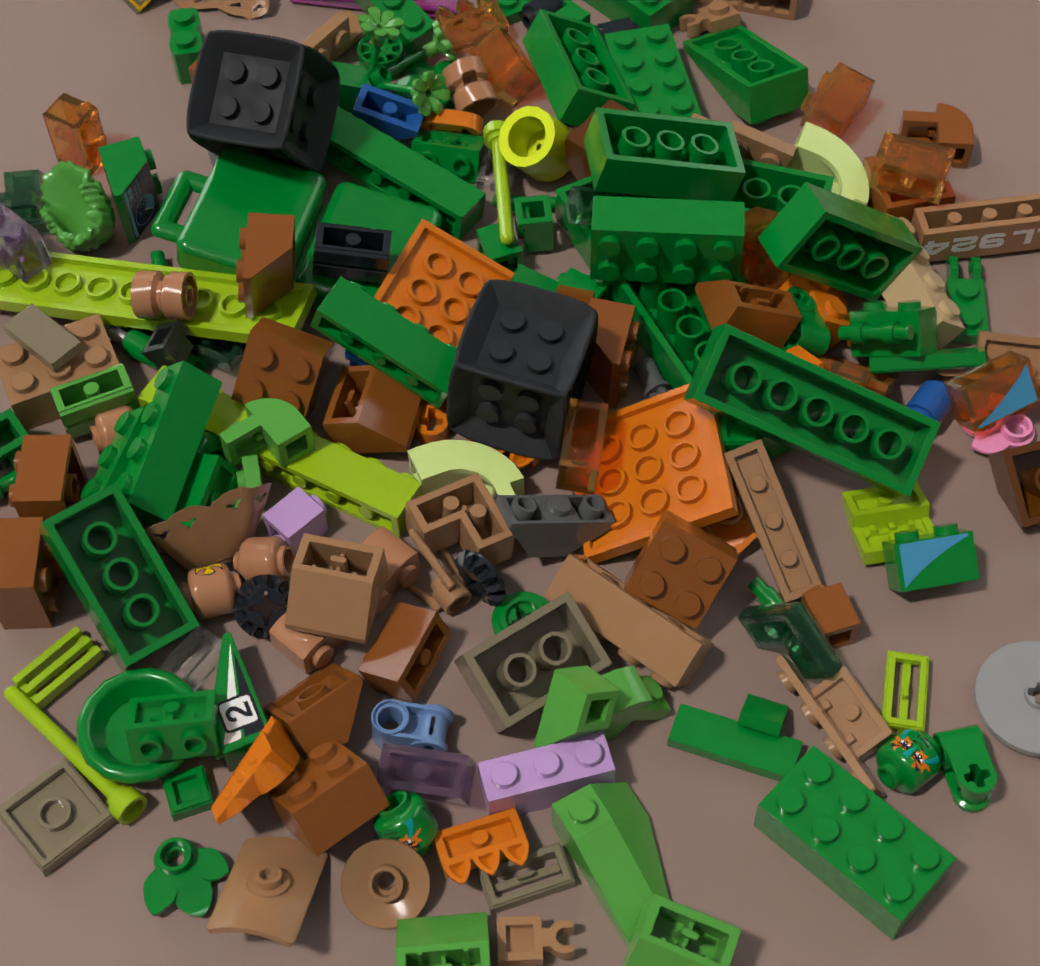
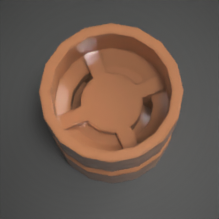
[442,56,499,117]
[131,270,198,320]

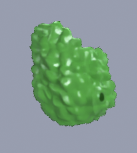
[39,160,116,253]

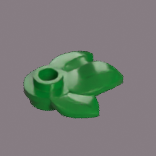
[143,837,230,917]

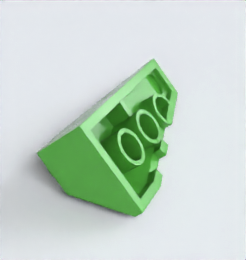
[552,782,669,948]

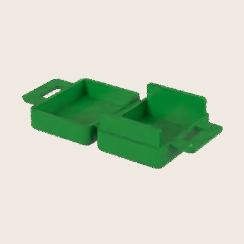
[151,147,442,310]

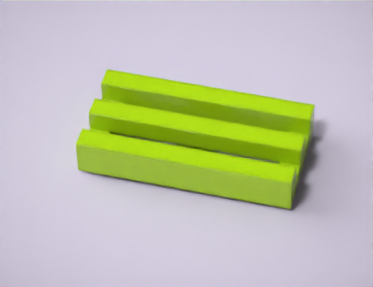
[11,626,105,710]
[881,650,929,733]

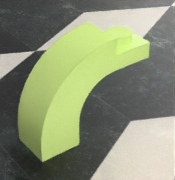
[787,121,869,205]
[407,440,525,539]

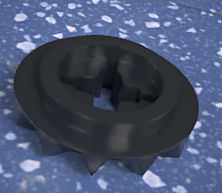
[455,549,507,606]
[233,574,290,640]

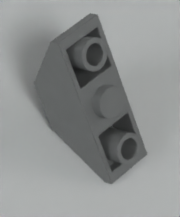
[495,494,616,557]

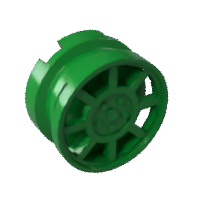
[357,35,404,82]

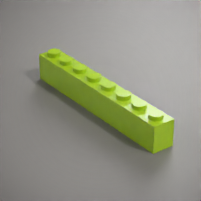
[137,365,423,539]

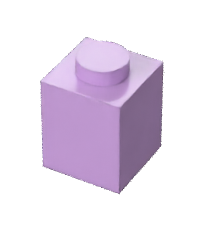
[263,487,329,557]

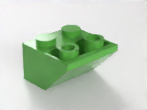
[622,894,742,966]
[396,912,491,966]

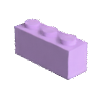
[477,731,616,816]

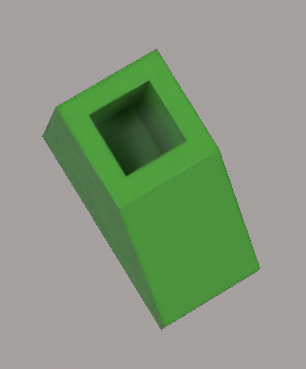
[534,665,620,748]

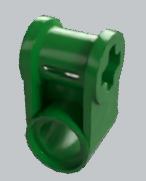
[782,286,831,358]
[932,724,997,813]

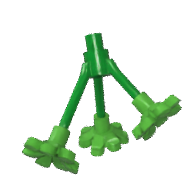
[358,7,457,116]

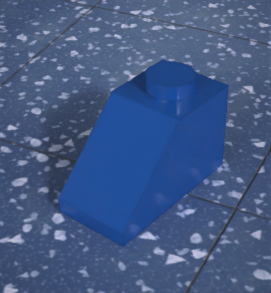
[352,83,424,140]

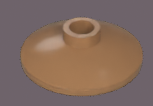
[341,839,430,929]

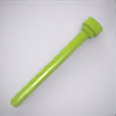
[483,120,514,245]
[4,686,147,825]

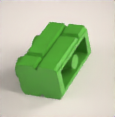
[50,363,140,439]

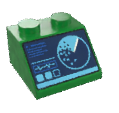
[98,136,163,244]

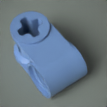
[371,699,455,760]

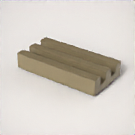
[477,842,575,915]

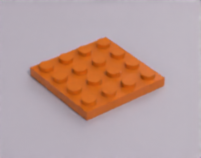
[374,218,514,347]
[567,383,739,563]

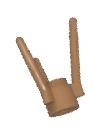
[405,529,472,615]

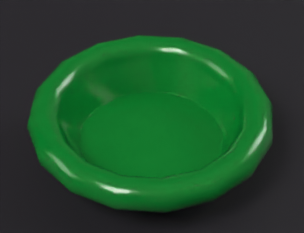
[77,667,194,784]

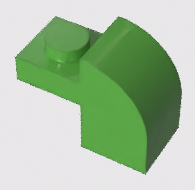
[219,398,316,468]
[601,666,671,740]

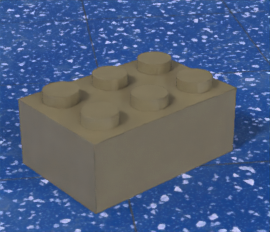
[454,591,612,733]

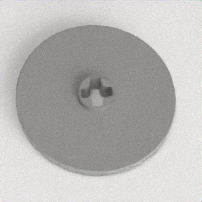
[974,641,1040,757]

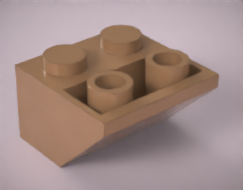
[285,533,388,644]

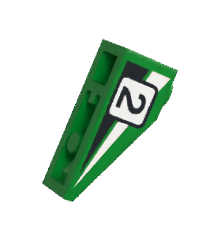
[214,632,267,772]

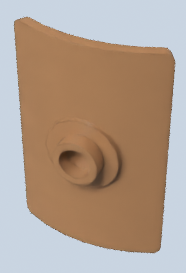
[206,836,328,947]

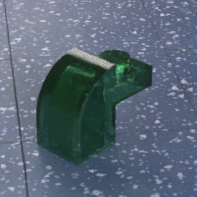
[0,169,47,228]

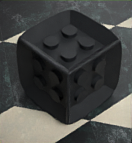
[186,30,340,172]
[446,279,598,460]

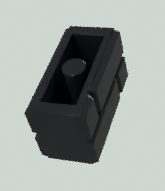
[312,222,392,283]

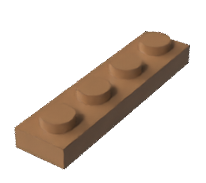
[724,439,822,603]

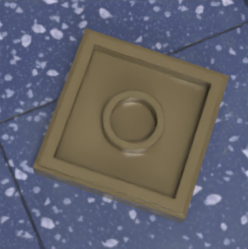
[0,757,117,877]

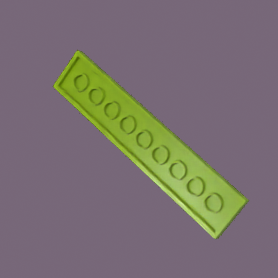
[0,245,317,343]

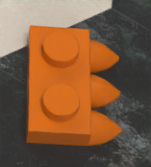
[433,807,530,885]

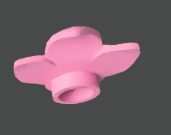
[958,391,1035,455]

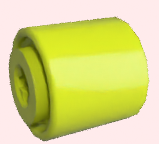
[498,106,571,182]

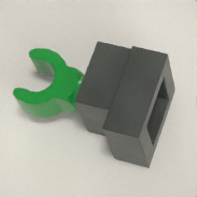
[142,320,208,369]

